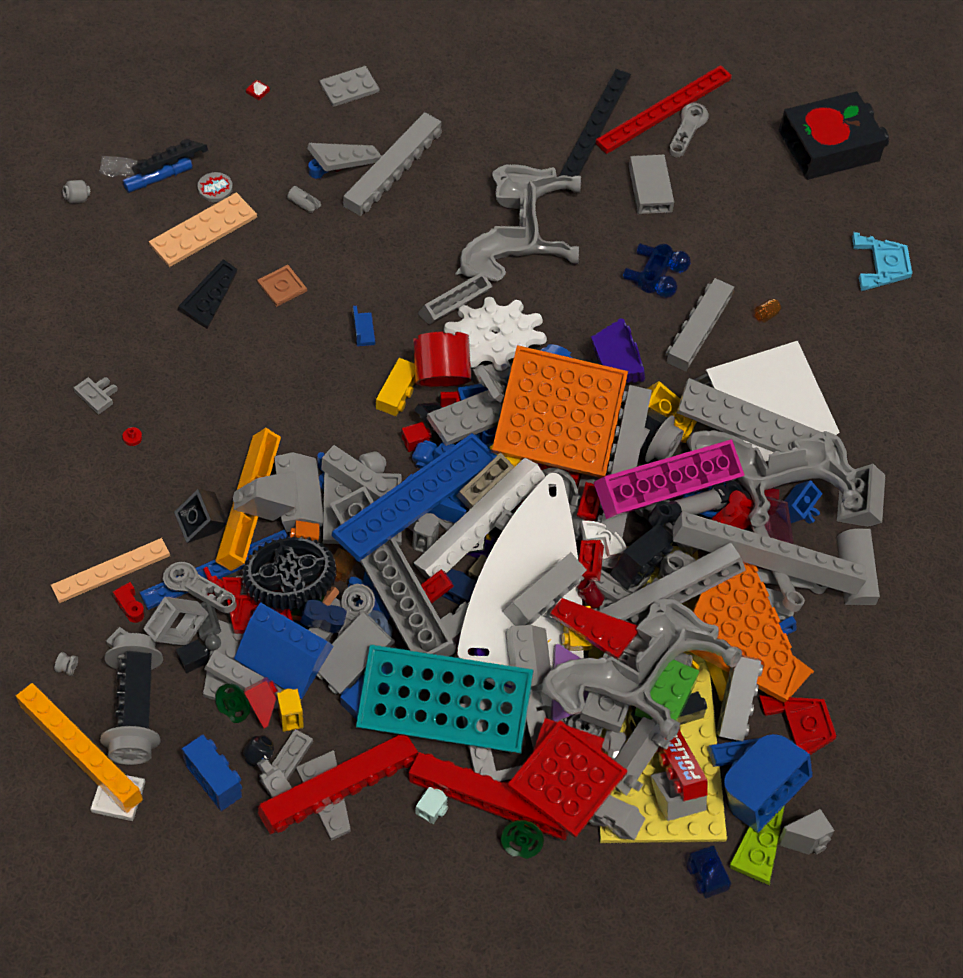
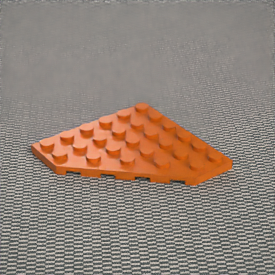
[689,562,800,702]

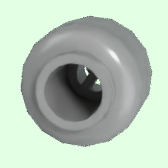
[63,180,90,204]
[358,451,386,473]

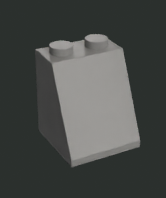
[233,471,296,521]

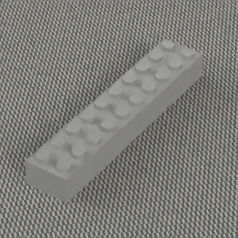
[330,486,456,657]

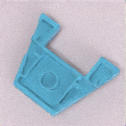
[852,232,912,291]

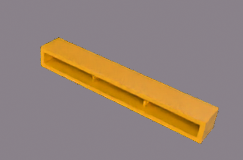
[216,428,281,571]
[16,683,143,814]

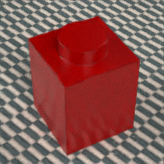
[401,422,432,452]

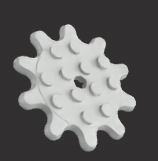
[444,297,547,371]

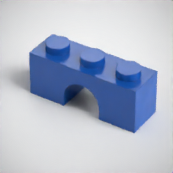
[341,663,393,720]

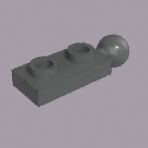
[198,602,221,651]

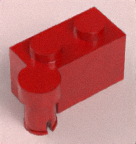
[710,490,754,529]

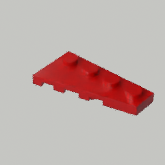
[550,598,638,660]

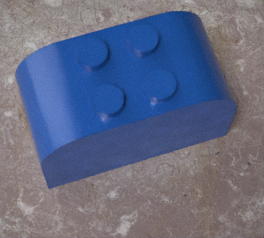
[725,734,812,833]

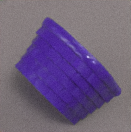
[591,318,645,383]

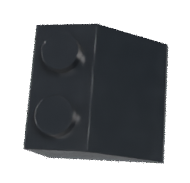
[174,489,227,543]

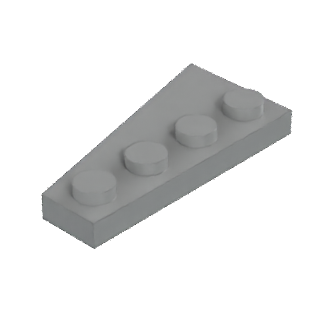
[203,620,244,701]

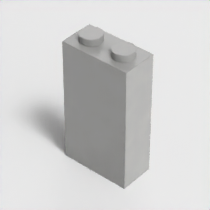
[629,155,674,214]
[317,612,395,694]

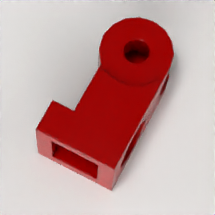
[113,582,145,623]

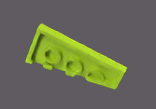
[730,806,785,885]

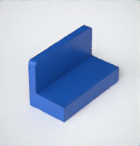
[353,306,375,346]

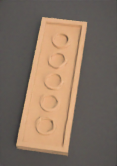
[149,192,257,267]

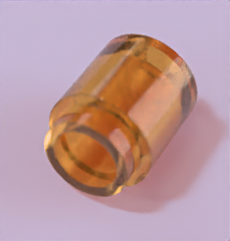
[754,299,781,323]

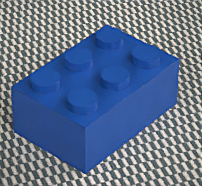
[182,735,242,811]

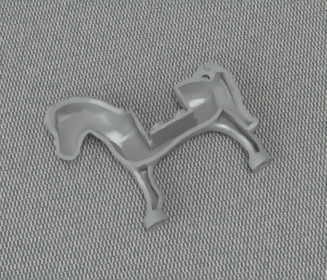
[455,165,581,281]
[687,430,862,527]
[539,599,742,741]

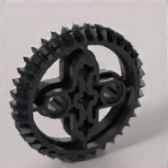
[242,535,337,612]

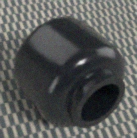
[243,735,274,767]

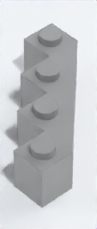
[589,795,646,840]

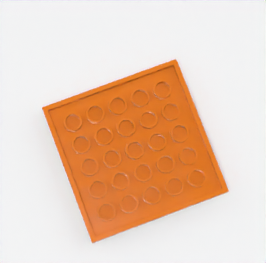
[492,345,628,478]

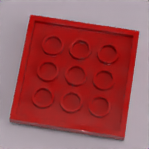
[508,720,628,838]

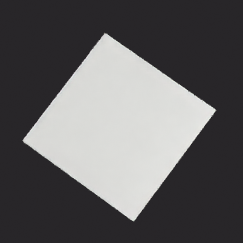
[706,341,839,462]

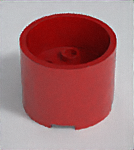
[413,332,471,387]

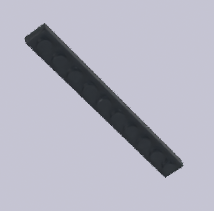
[559,69,631,192]

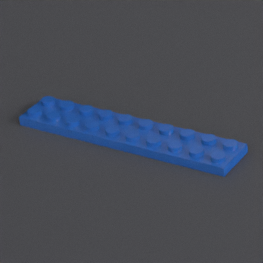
[331,433,497,562]

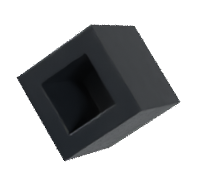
[176,639,210,674]

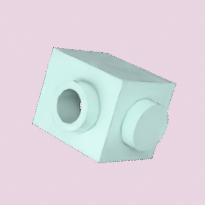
[415,786,448,824]

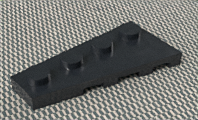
[132,139,208,175]
[178,259,237,329]

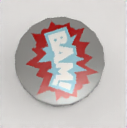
[198,172,233,202]

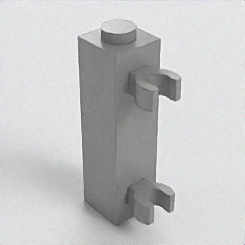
[615,717,671,796]

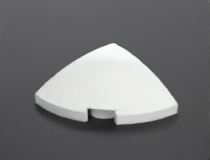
[581,521,627,561]

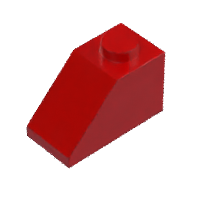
[244,677,278,728]

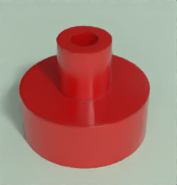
[123,427,142,446]

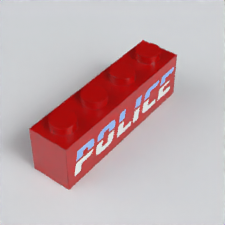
[655,730,708,801]

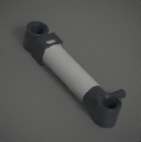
[648,481,743,527]

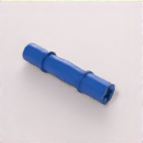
[123,157,193,193]

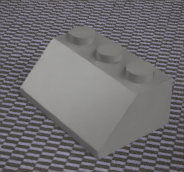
[837,464,885,527]
[506,625,551,692]

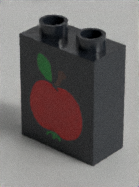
[779,91,889,180]

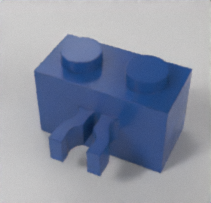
[778,480,822,524]

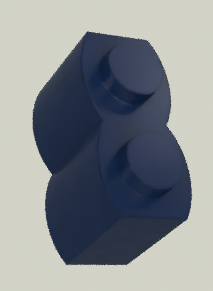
[300,600,347,633]

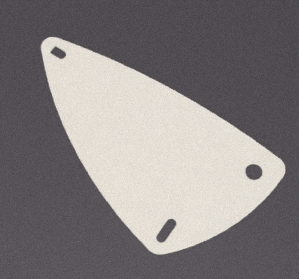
[458,473,584,706]

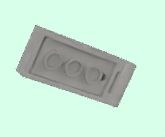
[580,636,648,733]

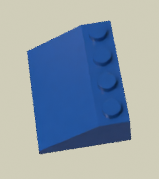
[234,602,334,699]

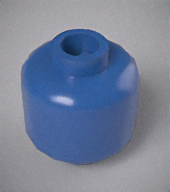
[412,440,437,469]

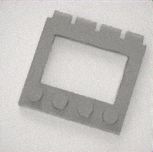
[460,689,546,782]

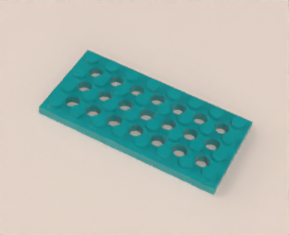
[356,645,534,753]

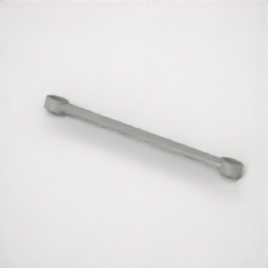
[734,479,805,612]
[663,554,828,594]

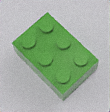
[635,659,700,722]

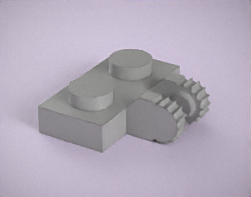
[74,377,118,415]

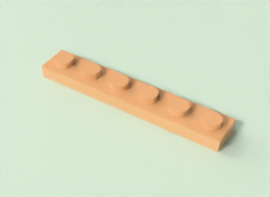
[51,538,170,603]

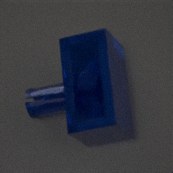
[687,845,732,899]

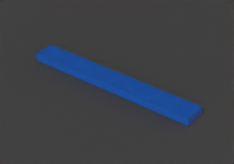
[140,530,287,610]

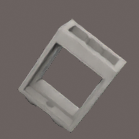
[143,597,208,645]

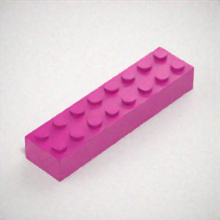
[594,439,745,519]

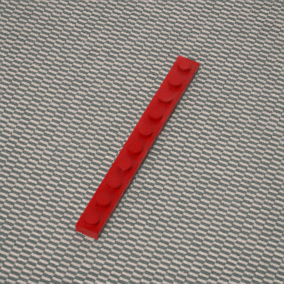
[596,65,732,154]

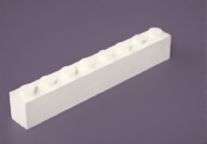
[414,458,546,579]

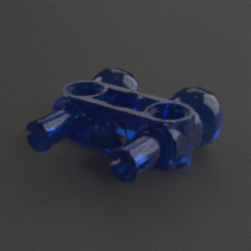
[623,243,691,298]

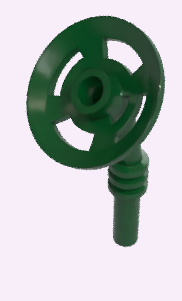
[215,666,255,723]
[501,820,544,859]

